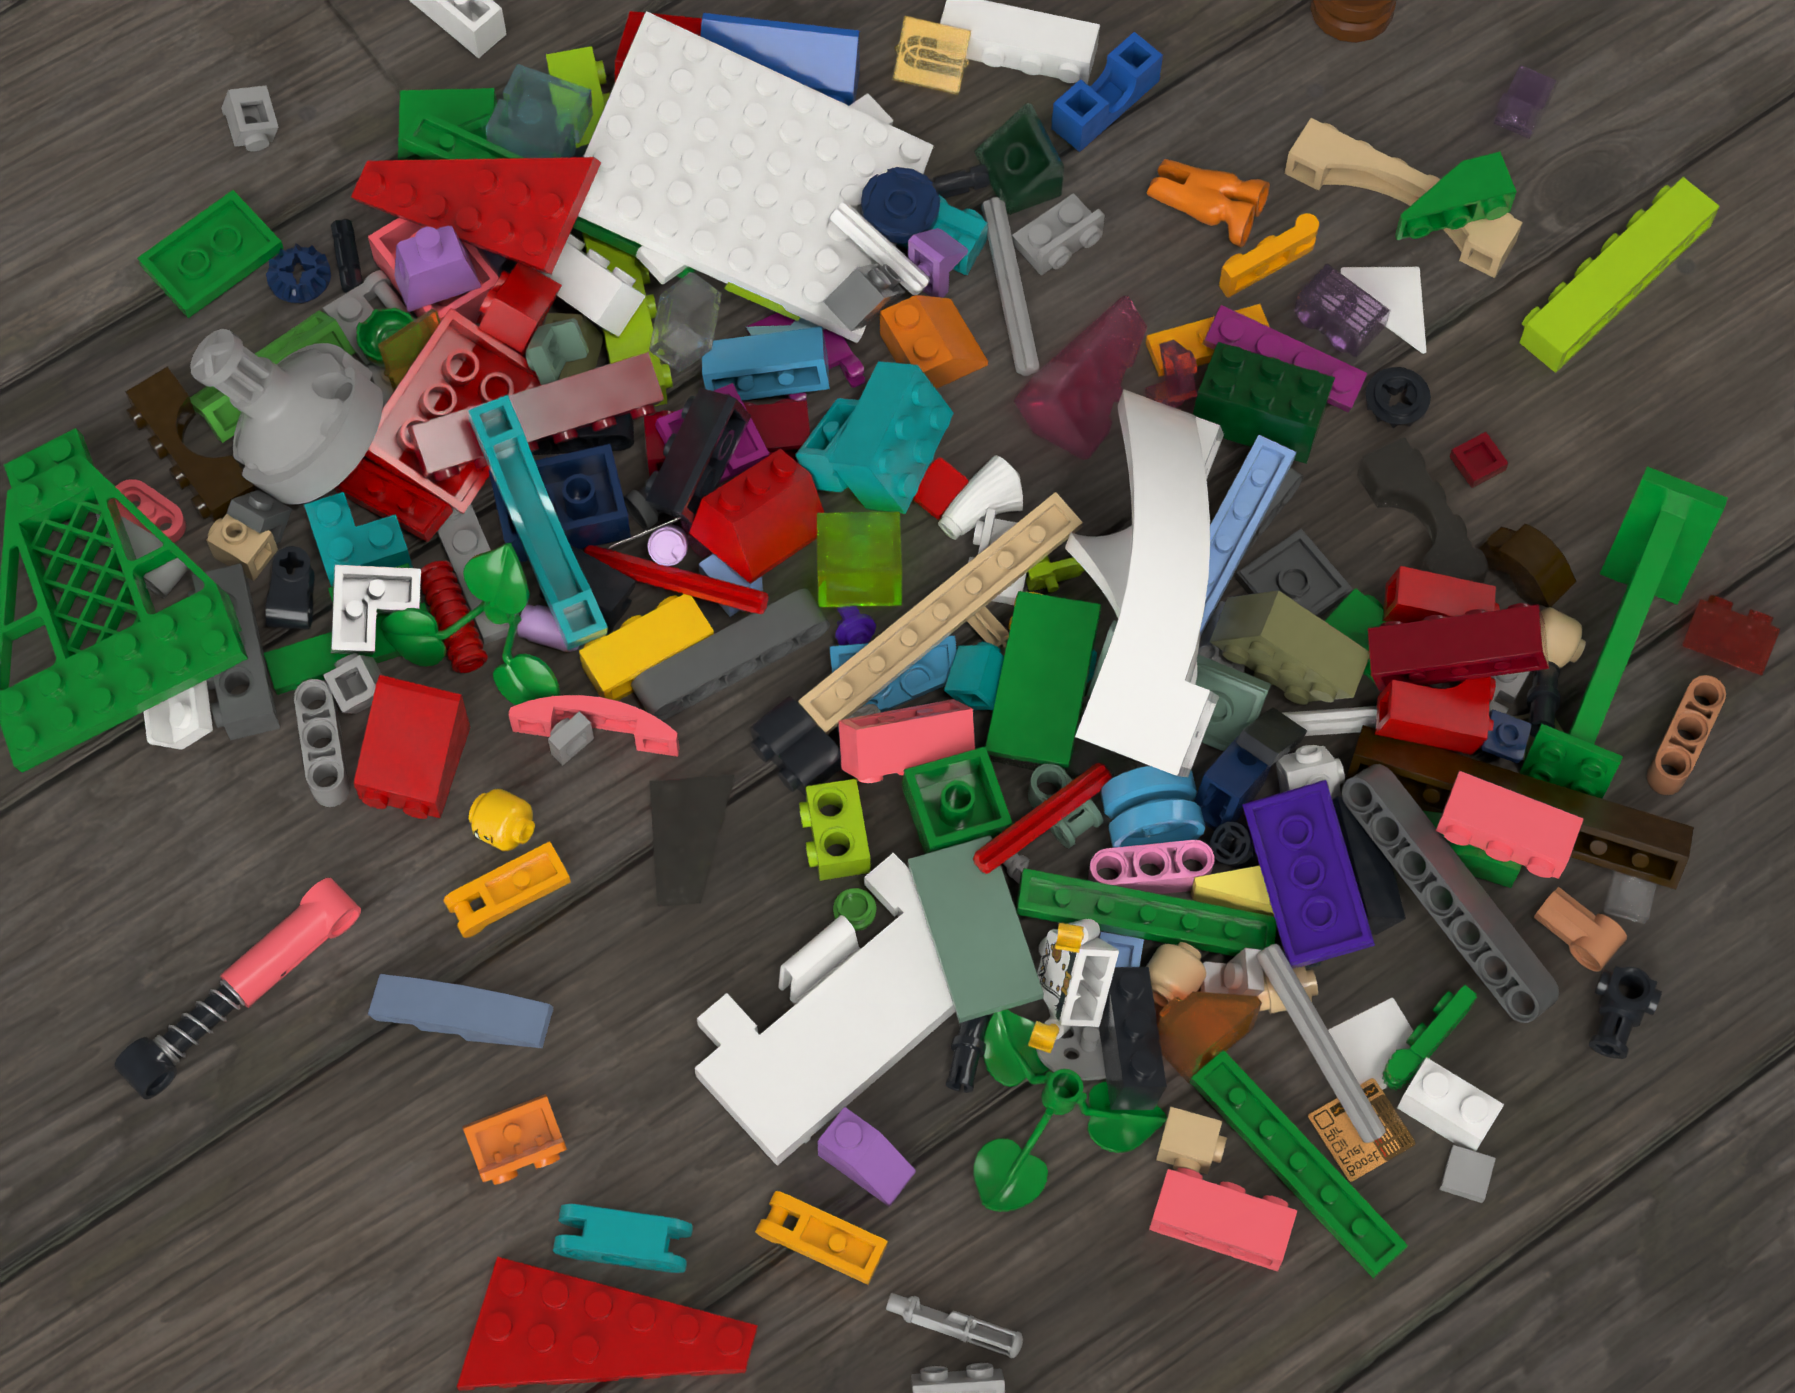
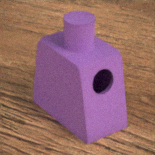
[394,226,481,312]

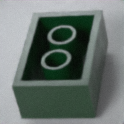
[1192,342,1335,464]

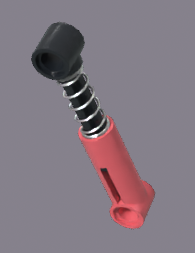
[114,878,361,1100]

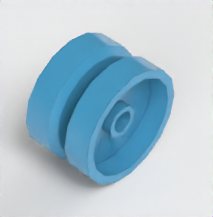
[1100,766,1205,848]

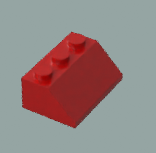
[689,449,829,584]

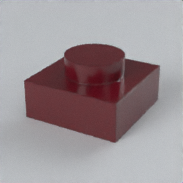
[1449,432,1508,488]

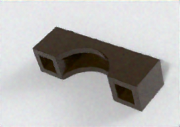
[125,366,256,522]

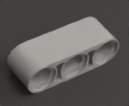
[294,679,350,807]

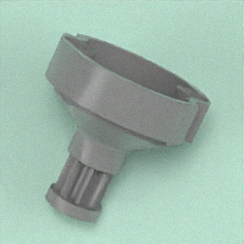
[190,329,383,505]

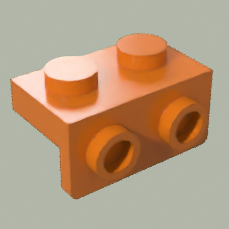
[462,1094,567,1185]

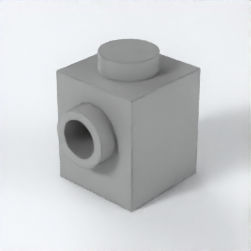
[323,653,382,714]

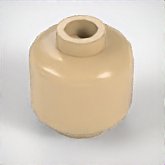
[1541,607,1586,668]
[1146,942,1207,1009]

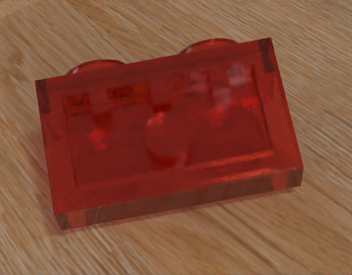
[1681,594,1780,676]

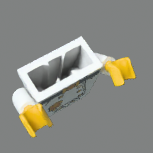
[1028,919,1119,1053]

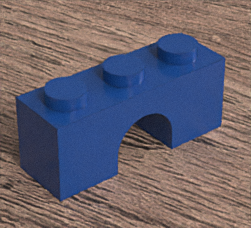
[1051,32,1163,152]

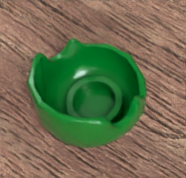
[356,308,422,369]

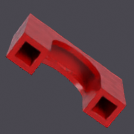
[1375,566,1500,755]

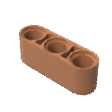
[1646,675,1726,795]

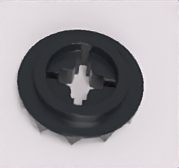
[1365,367,1431,428]

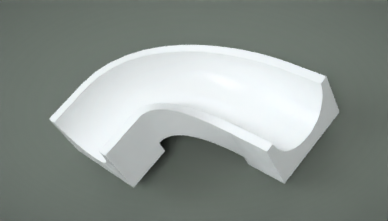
[1065,389,1224,777]

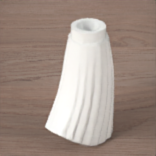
[938,455,1023,540]

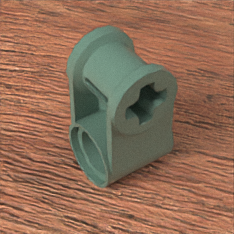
[1028,763,1104,849]

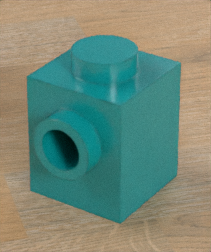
[944,642,1004,710]

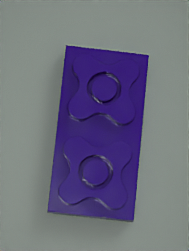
[1242,780,1375,969]

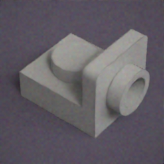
[1201,948,1264,1009]

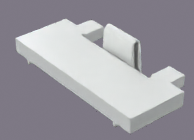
[695,853,956,1166]

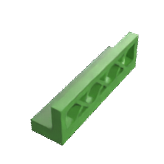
[190,310,356,443]

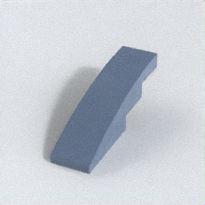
[368,974,554,1048]

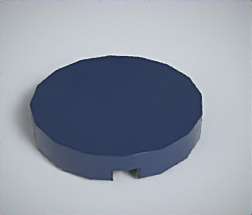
[860,167,940,244]

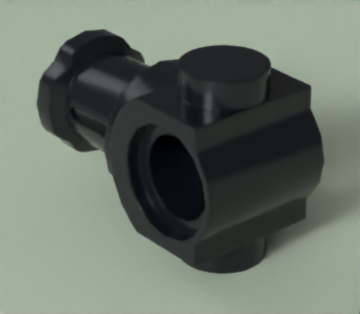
[1589,966,1662,1059]

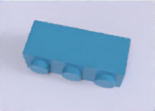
[702,326,830,400]

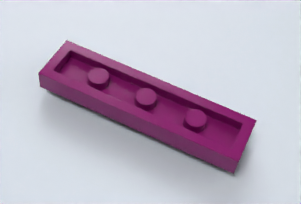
[1202,305,1367,413]

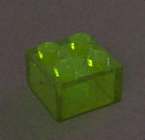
[817,511,902,607]

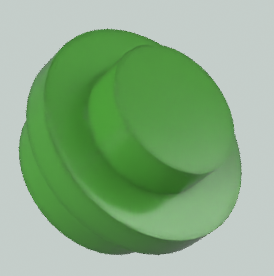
[833,888,876,931]

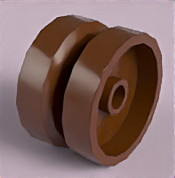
[1310,0,1397,43]

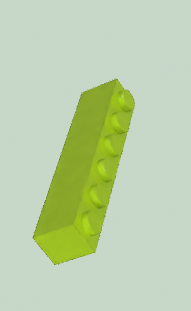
[1519,177,1720,373]

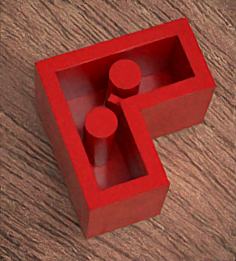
[477,262,562,357]

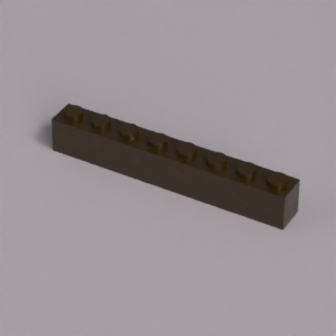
[1345,725,1694,890]

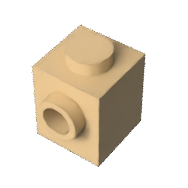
[207,514,278,581]
[1156,1107,1227,1175]

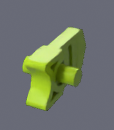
[1025,556,1085,592]

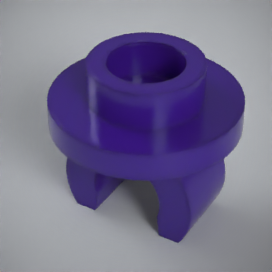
[835,602,876,646]

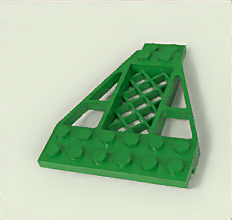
[0,428,248,773]

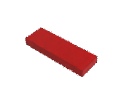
[334,458,453,542]

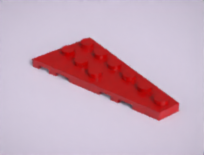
[351,157,601,275]
[457,1257,758,1391]

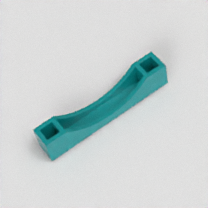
[468,395,608,651]

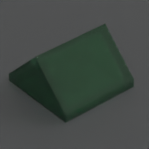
[974,103,1064,215]

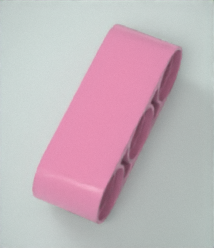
[1088,840,1214,894]

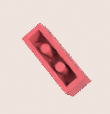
[838,699,975,783]
[1436,771,1584,879]
[1149,1168,1297,1272]

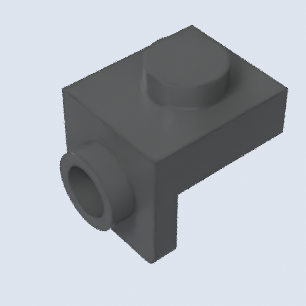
[227,490,292,544]

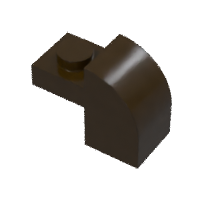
[1475,523,1577,608]

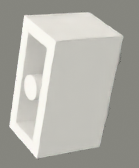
[1397,1058,1504,1152]

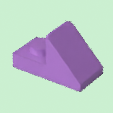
[908,228,968,298]

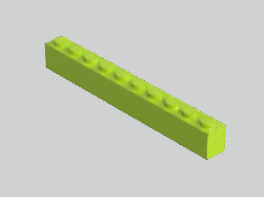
[546,46,673,406]

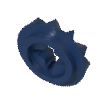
[266,243,331,303]

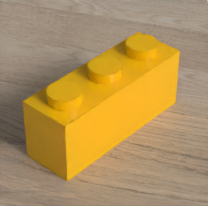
[579,594,714,701]

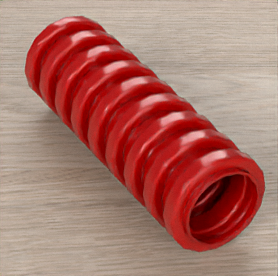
[420,561,488,673]

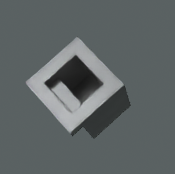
[221,85,279,151]

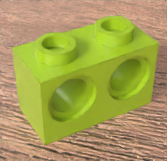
[799,779,871,881]

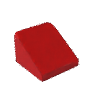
[913,457,969,520]

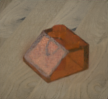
[1157,991,1262,1084]

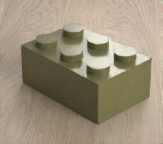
[1210,590,1370,705]

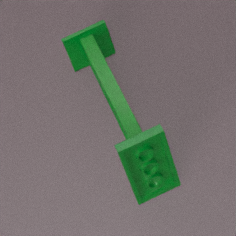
[1520,466,1728,799]

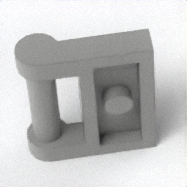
[323,270,428,368]

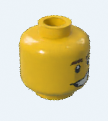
[469,789,535,851]

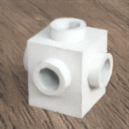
[1276,745,1345,799]

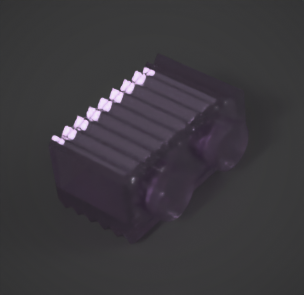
[1294,264,1391,358]

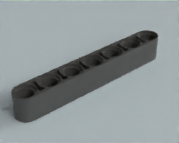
[1342,764,1559,1023]

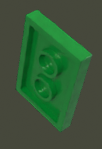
[137,190,284,318]

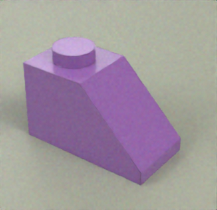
[817,1107,916,1207]

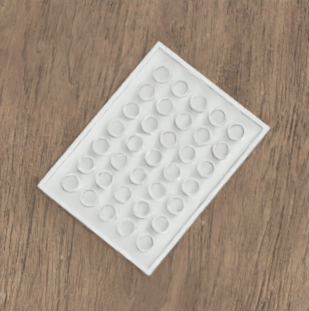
[578,11,934,343]

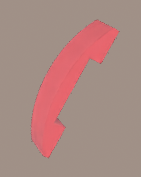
[509,695,680,757]

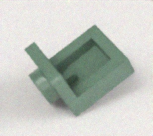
[526,318,589,385]

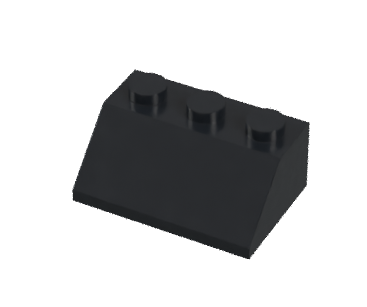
[645,388,751,525]

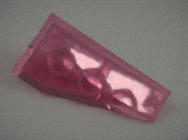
[1014,295,1147,460]

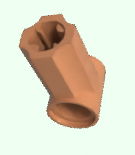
[1534,887,1627,972]

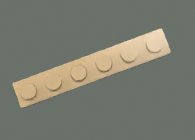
[1284,118,1523,278]

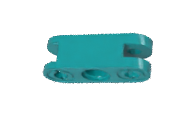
[553,1204,693,1273]

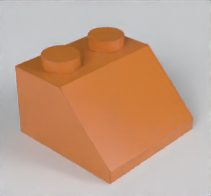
[880,295,988,389]

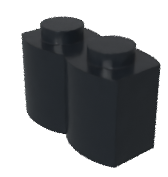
[750,696,842,796]

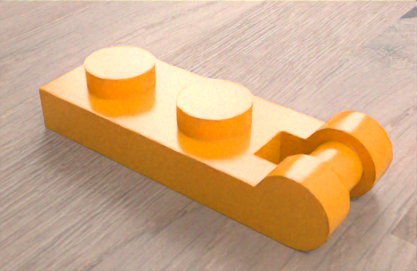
[1219,213,1319,298]
[443,841,571,938]
[755,1191,888,1285]

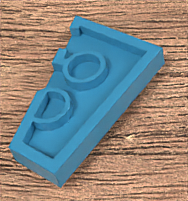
[830,636,957,732]

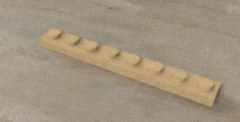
[798,492,1083,735]

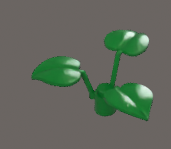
[381,543,560,705]
[973,1009,1167,1212]

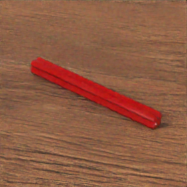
[584,545,769,614]

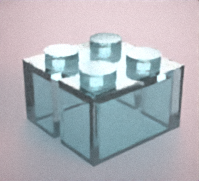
[486,64,593,158]

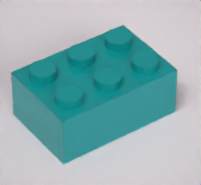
[828,361,954,514]

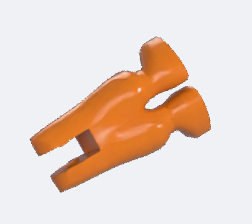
[1147,159,1270,247]

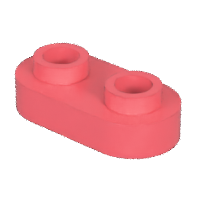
[115,479,186,543]

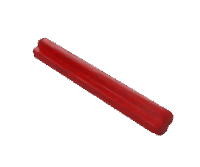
[973,763,1112,874]

